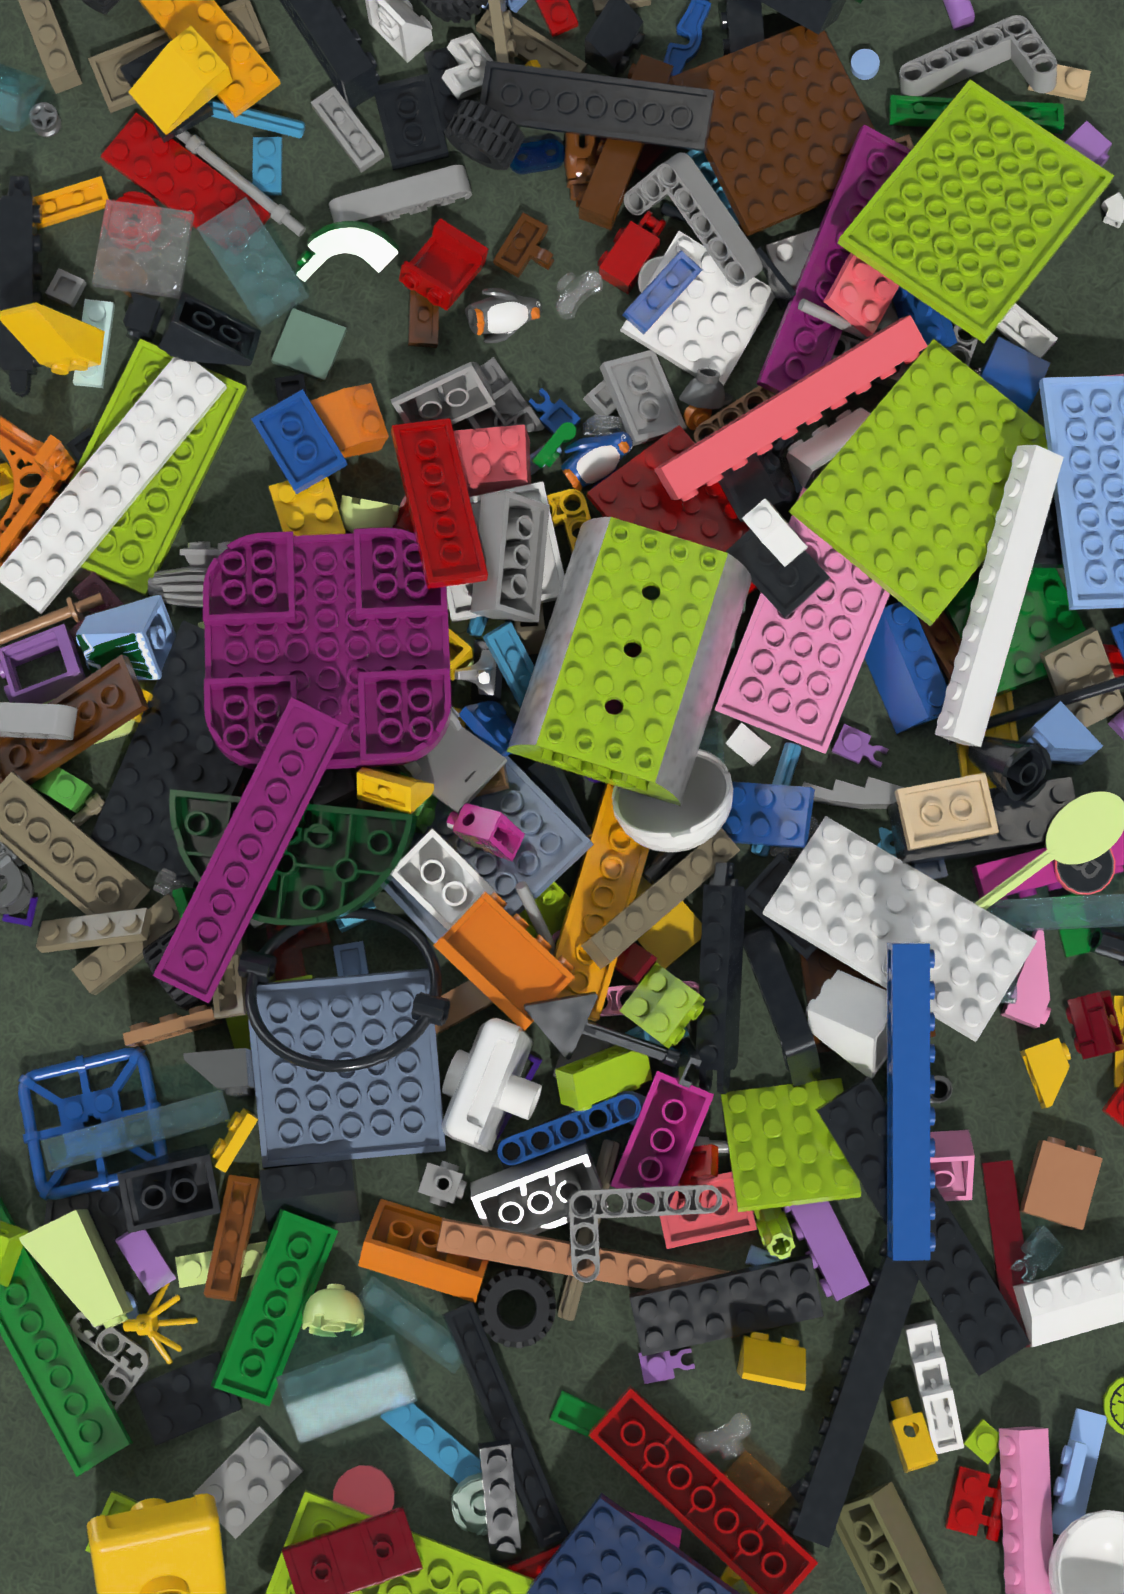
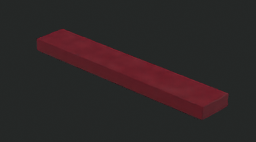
[981,1160,1030,1347]

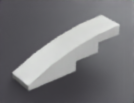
[904,1319,964,1454]

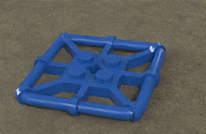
[18,1047,168,1201]

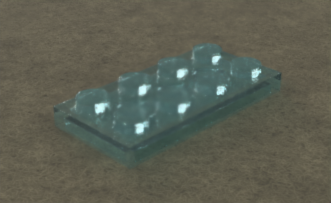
[197,197,310,328]

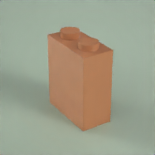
[1019,1136,1103,1230]

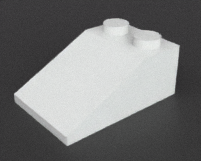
[365,0,433,63]
[392,828,498,930]

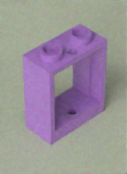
[0,624,86,704]

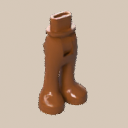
[564,133,599,201]

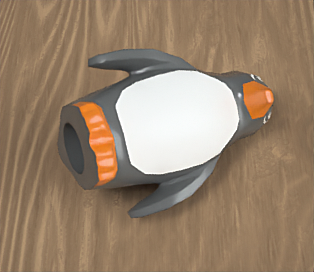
[465,288,542,343]

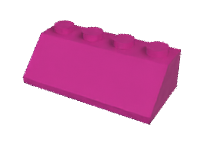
[610,1071,714,1205]

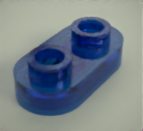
[509,139,565,175]

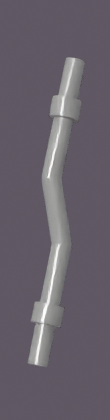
[176,130,306,237]

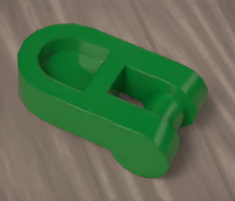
[532,422,576,468]

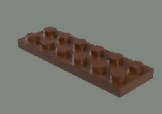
[0,655,149,785]

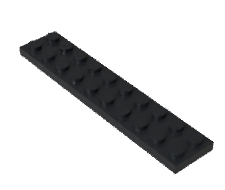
[815,1077,1031,1376]

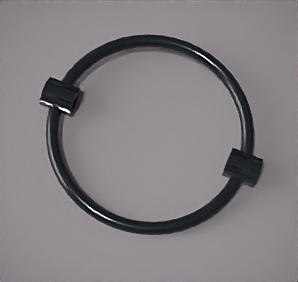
[238,907,450,1072]

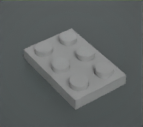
[600,350,687,446]
[193,1426,304,1539]

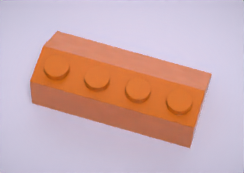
[358,1199,489,1303]

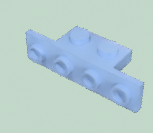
[1052,1408,1107,1535]

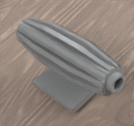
[148,541,231,608]

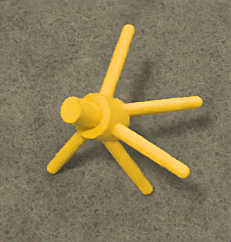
[123,1283,198,1365]

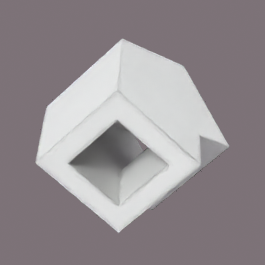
[1101,192,1124,228]

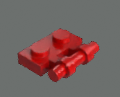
[945,1466,1003,1542]

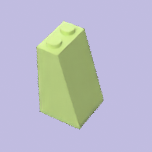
[19,1209,134,1329]

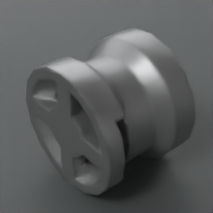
[29,102,61,137]

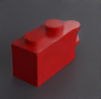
[597,211,666,294]

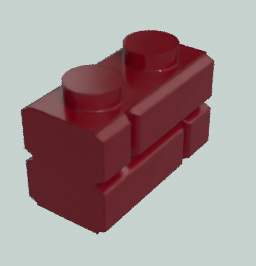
[1066,990,1124,1059]

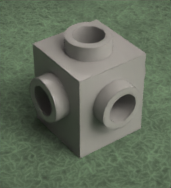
[418,1161,467,1207]

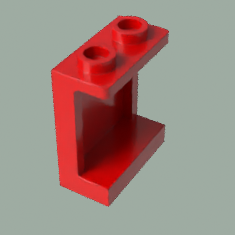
[399,218,489,311]

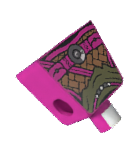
[447,803,525,862]

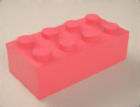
[454,425,531,497]

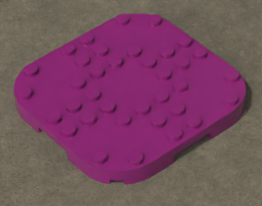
[203,528,452,770]

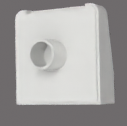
[442,1018,542,1153]

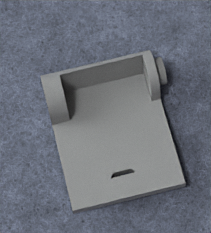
[396,707,507,814]

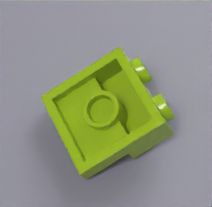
[619,962,706,1049]

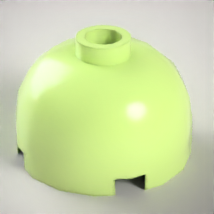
[340,495,400,533]
[302,1284,365,1337]

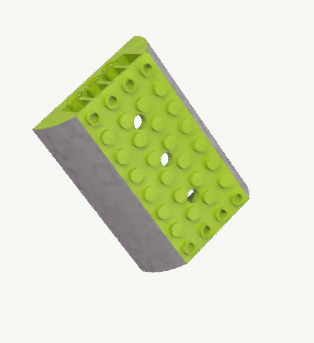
[507,517,752,806]

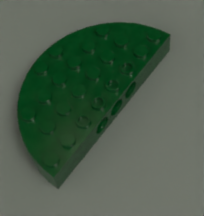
[169,789,418,926]

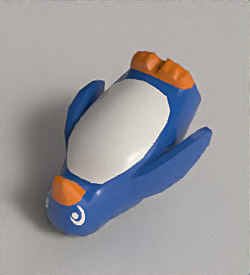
[561,431,633,491]

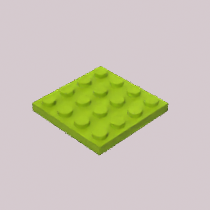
[720,1078,861,1212]

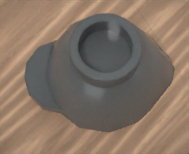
[679,368,733,409]

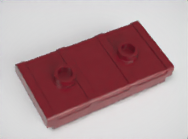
[282,1506,423,1594]

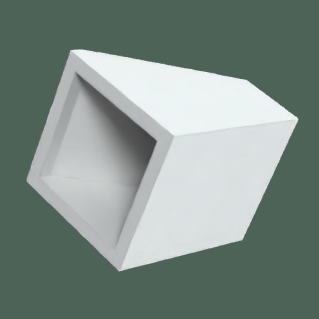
[805,970,887,1079]

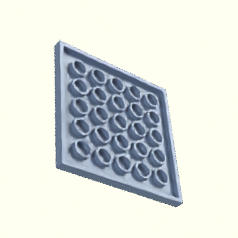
[383,728,594,944]
[248,968,446,1168]

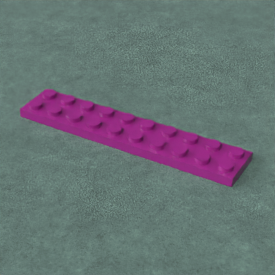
[756,125,911,394]
[153,697,348,1003]

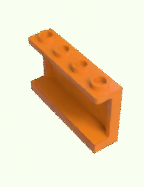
[433,891,575,1031]

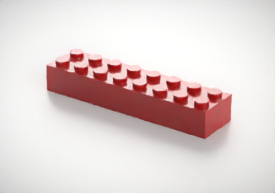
[589,1385,818,1594]

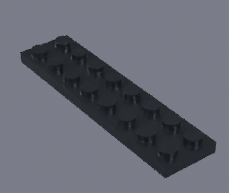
[480,60,716,152]

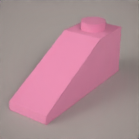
[1000,929,1051,1029]

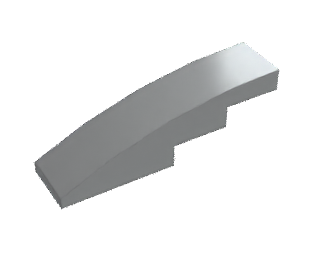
[802,777,904,809]

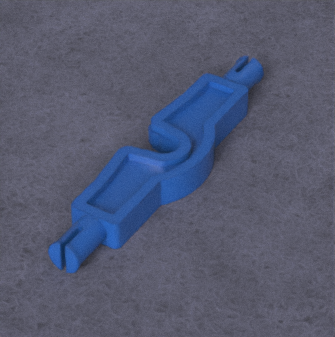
[664,0,711,76]

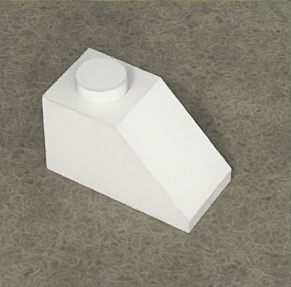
[742,499,808,567]

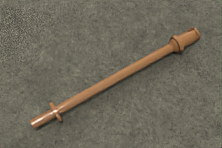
[0,593,105,645]

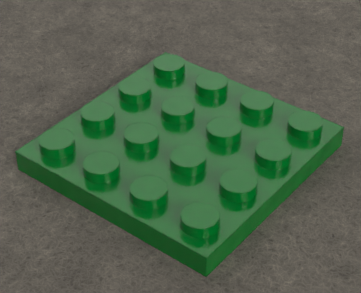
[944,567,1086,697]

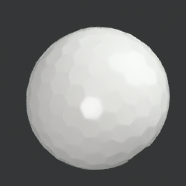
[612,749,733,852]
[1049,1510,1124,1594]

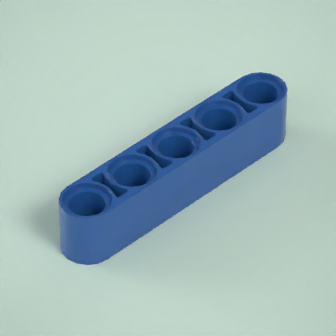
[497,1094,641,1166]

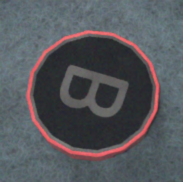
[1053,849,1115,895]

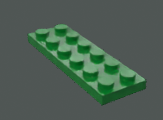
[211,1209,338,1406]

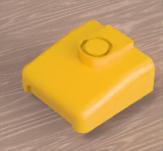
[87,1493,227,1594]

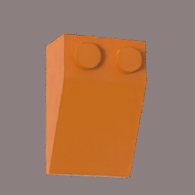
[310,383,389,458]

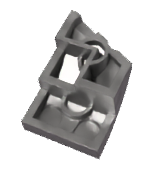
[466,357,545,432]

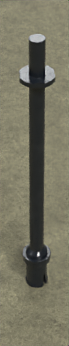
[946,675,1124,745]

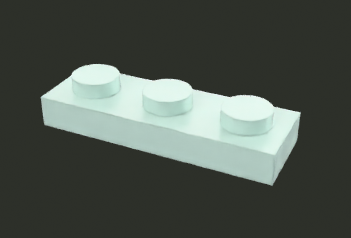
[73,299,115,388]

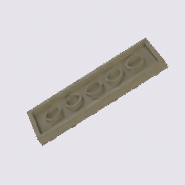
[88,0,270,113]
[0,771,151,915]

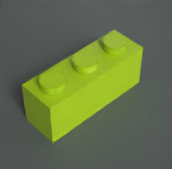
[555,1045,652,1111]

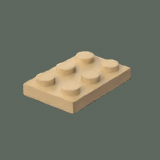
[895,773,999,851]

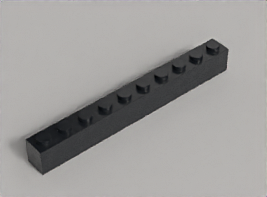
[787,1238,919,1548]

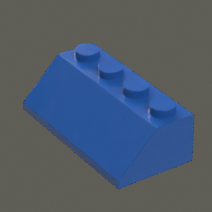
[864,602,947,734]

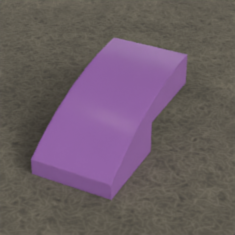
[115,1230,176,1295]

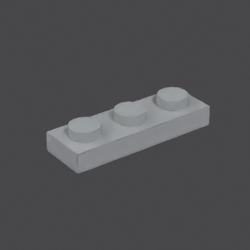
[311,87,384,173]

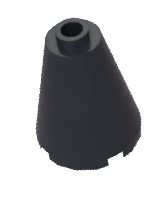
[968,736,1052,802]

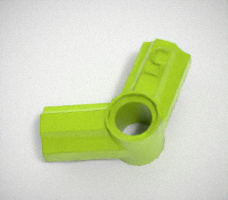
[754,1207,795,1260]

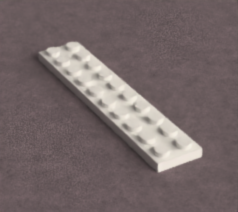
[0,357,227,614]

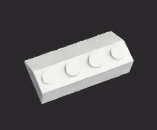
[1013,1256,1124,1347]

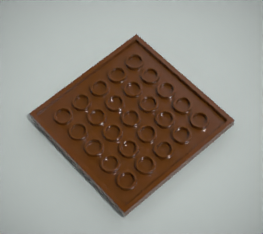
[668,25,876,236]

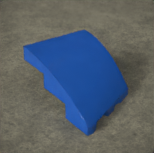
[979,337,1050,413]

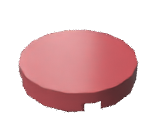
[333,1465,395,1516]

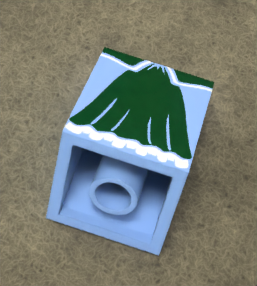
[76,595,176,680]

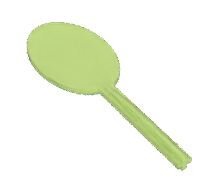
[974,792,1124,910]

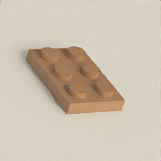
[123,1005,223,1048]

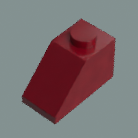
[614,943,657,985]

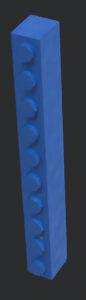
[887,943,936,1261]

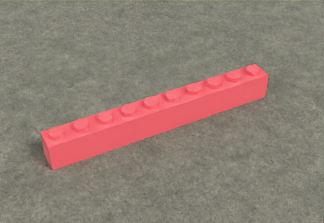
[654,315,928,502]

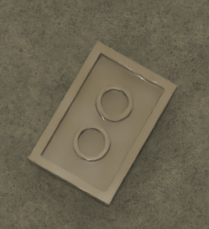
[1040,627,1124,727]

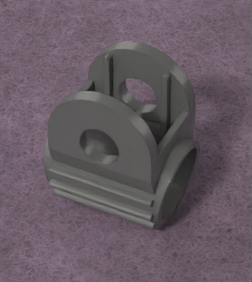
[0,842,34,915]

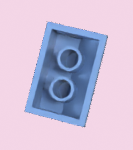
[1019,701,1103,765]

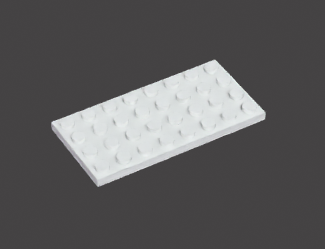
[763,816,1037,1042]

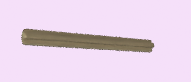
[557,1140,620,1321]

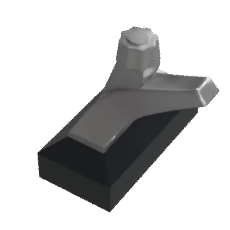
[454,639,502,701]

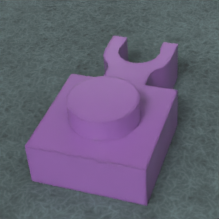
[832,724,889,768]
[638,1348,695,1384]

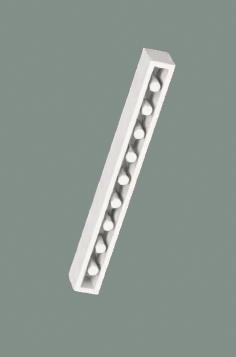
[935,445,1064,747]

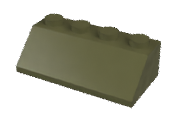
[836,1481,947,1594]

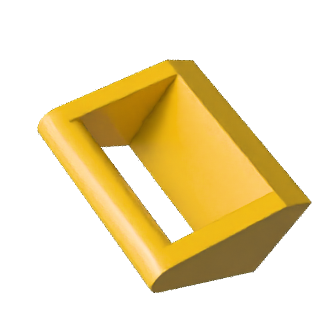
[357,767,434,814]

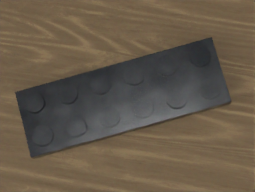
[629,1254,824,1357]

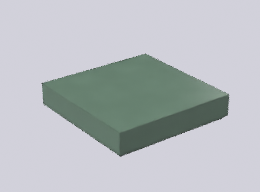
[271,308,347,383]

